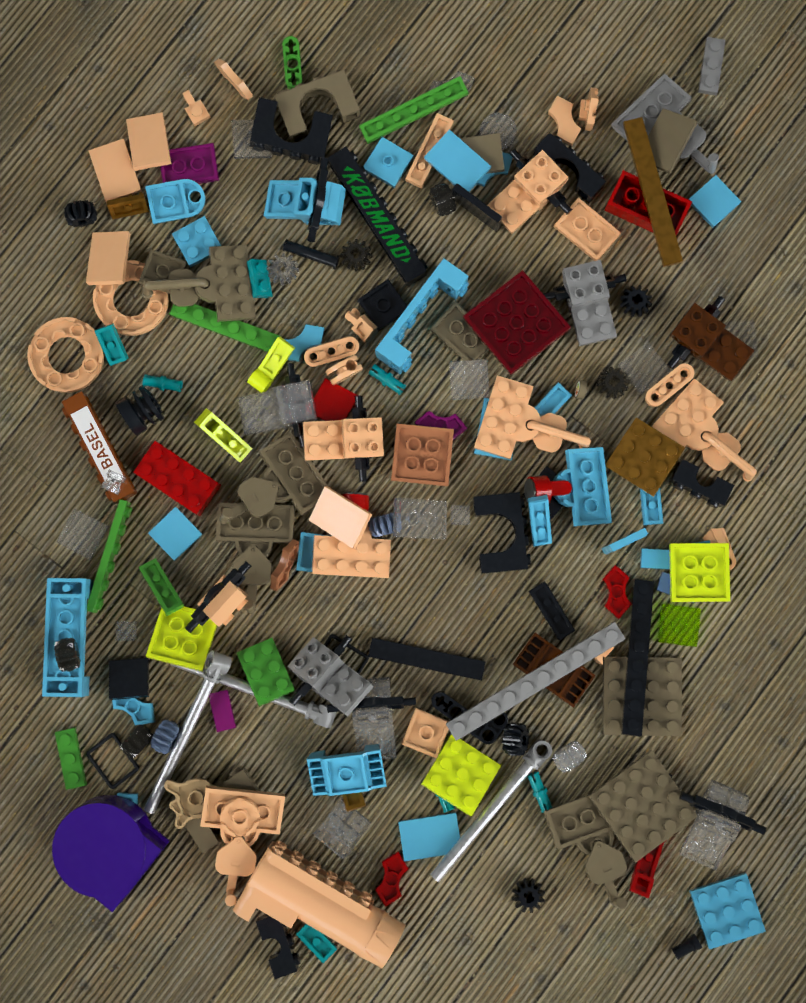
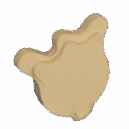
[164,778,219,829]

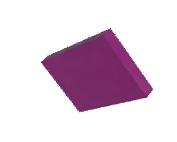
[160,143,219,184]

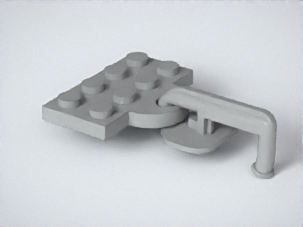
[611,73,719,174]

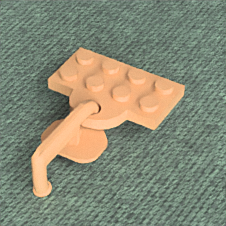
[474,375,591,460]
[652,379,757,482]
[200,785,285,907]

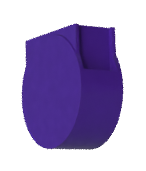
[52,795,170,912]

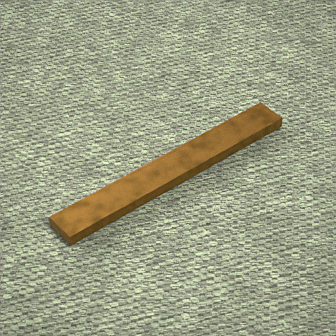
[623,117,683,267]

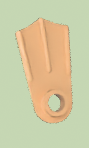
[702,528,736,570]

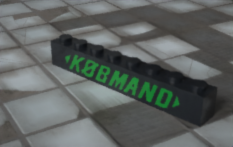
[328,147,428,287]

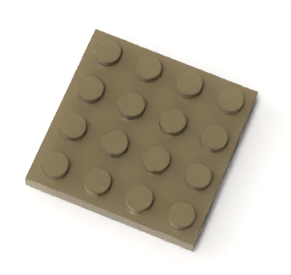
[603,656,682,736]
[588,750,698,863]

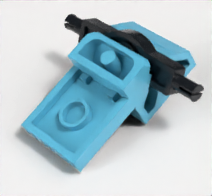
[264,157,346,242]

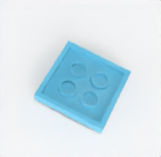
[689,872,766,950]

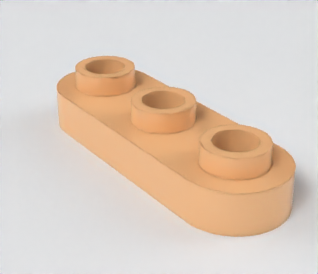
[304,336,359,367]
[645,363,694,407]

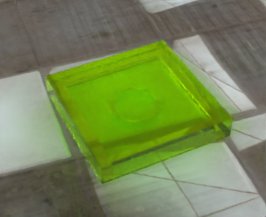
[657,604,701,647]

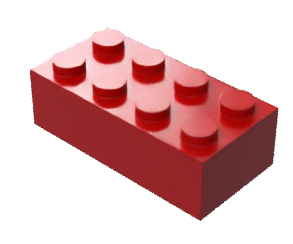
[604,170,692,236]
[133,441,221,516]

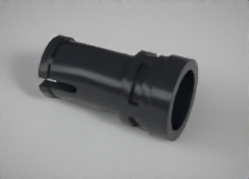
[671,934,703,960]

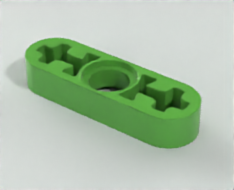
[282,36,303,90]

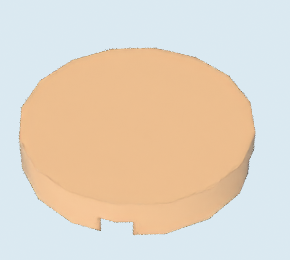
[220,797,260,837]

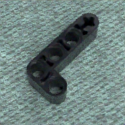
[431,691,508,744]

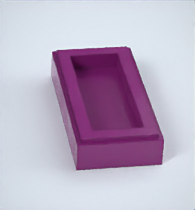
[209,690,237,732]

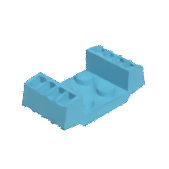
[306,744,387,796]

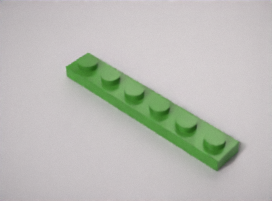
[359,76,469,144]
[169,304,281,352]
[87,499,132,613]

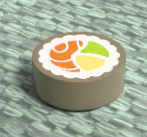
[575,380,587,400]

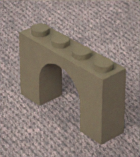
[274,70,361,143]
[185,767,260,854]

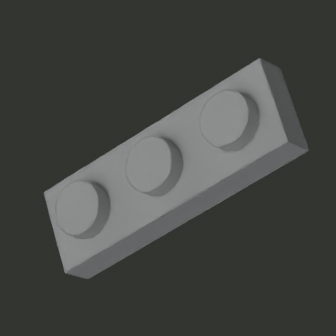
[698,37,725,96]

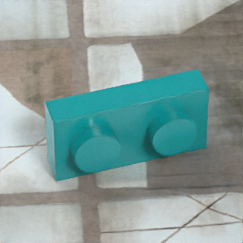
[247,259,273,298]
[95,323,129,366]
[296,924,338,963]

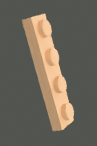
[405,113,454,188]

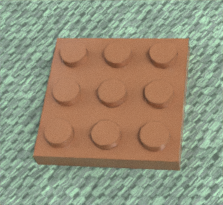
[391,423,454,486]

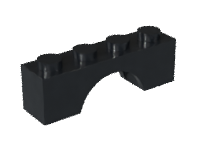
[533,132,606,203]

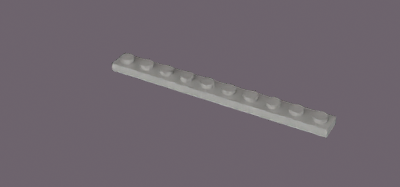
[446,621,625,741]

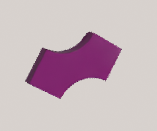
[414,411,468,440]

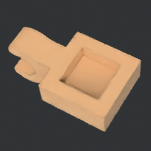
[182,90,211,126]
[345,308,377,342]

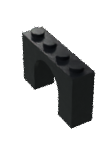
[249,97,333,165]
[473,492,531,574]

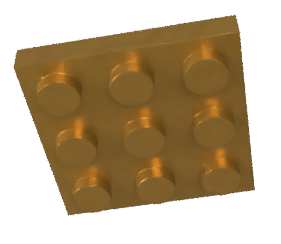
[605,418,686,497]

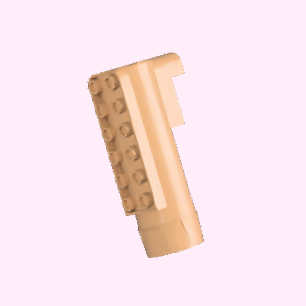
[233,840,406,969]

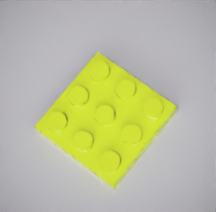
[669,543,730,602]
[146,606,217,672]
[421,734,501,817]

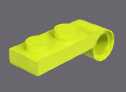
[247,337,295,394]

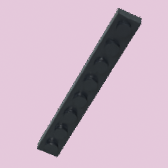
[621,579,654,737]

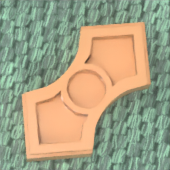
[214,58,253,100]
[548,96,581,146]

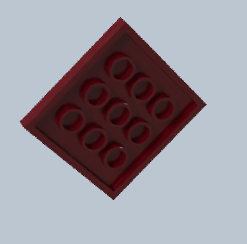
[463,270,571,375]

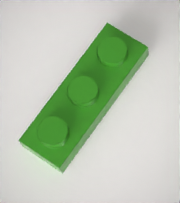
[139,558,184,616]
[55,727,87,790]

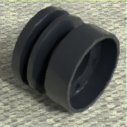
[115,385,165,436]

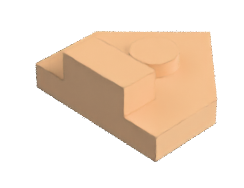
[578,87,599,131]

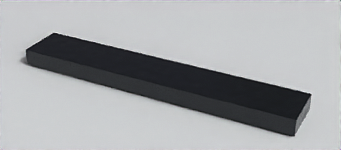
[368,638,486,681]

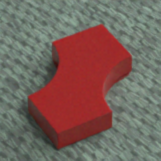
[602,565,632,619]
[375,851,409,907]

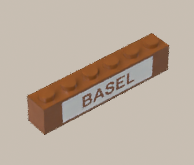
[62,391,138,504]

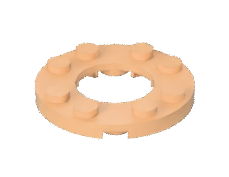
[93,260,170,336]
[27,317,105,393]

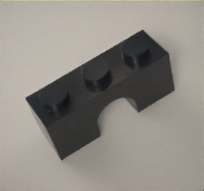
[669,459,735,508]
[256,914,301,979]

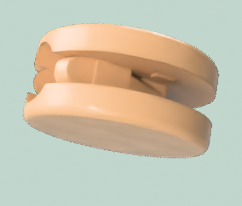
[325,355,363,385]

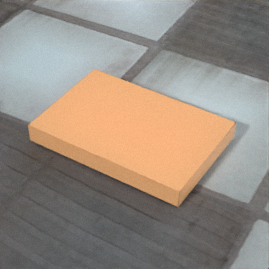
[126,112,171,171]
[88,138,142,203]
[554,197,621,261]
[86,231,131,285]
[309,486,372,548]

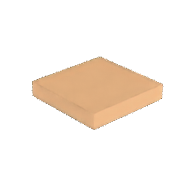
[401,707,449,758]

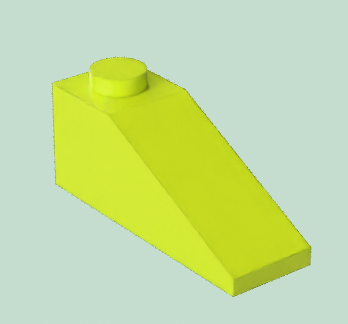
[194,408,253,463]

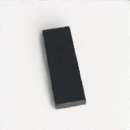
[528,581,576,641]

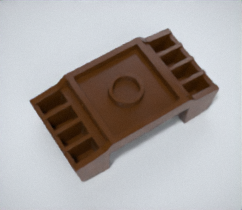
[513,633,596,708]

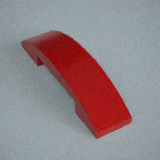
[629,840,667,899]

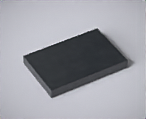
[452,183,502,232]

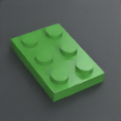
[236,638,295,707]

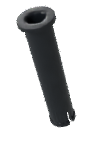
[282,239,340,270]

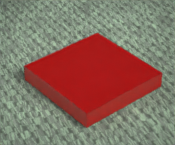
[308,378,358,421]

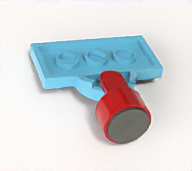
[524,447,612,527]

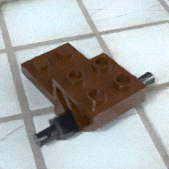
[667,296,755,382]

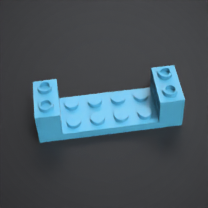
[375,258,469,375]
[42,578,93,697]

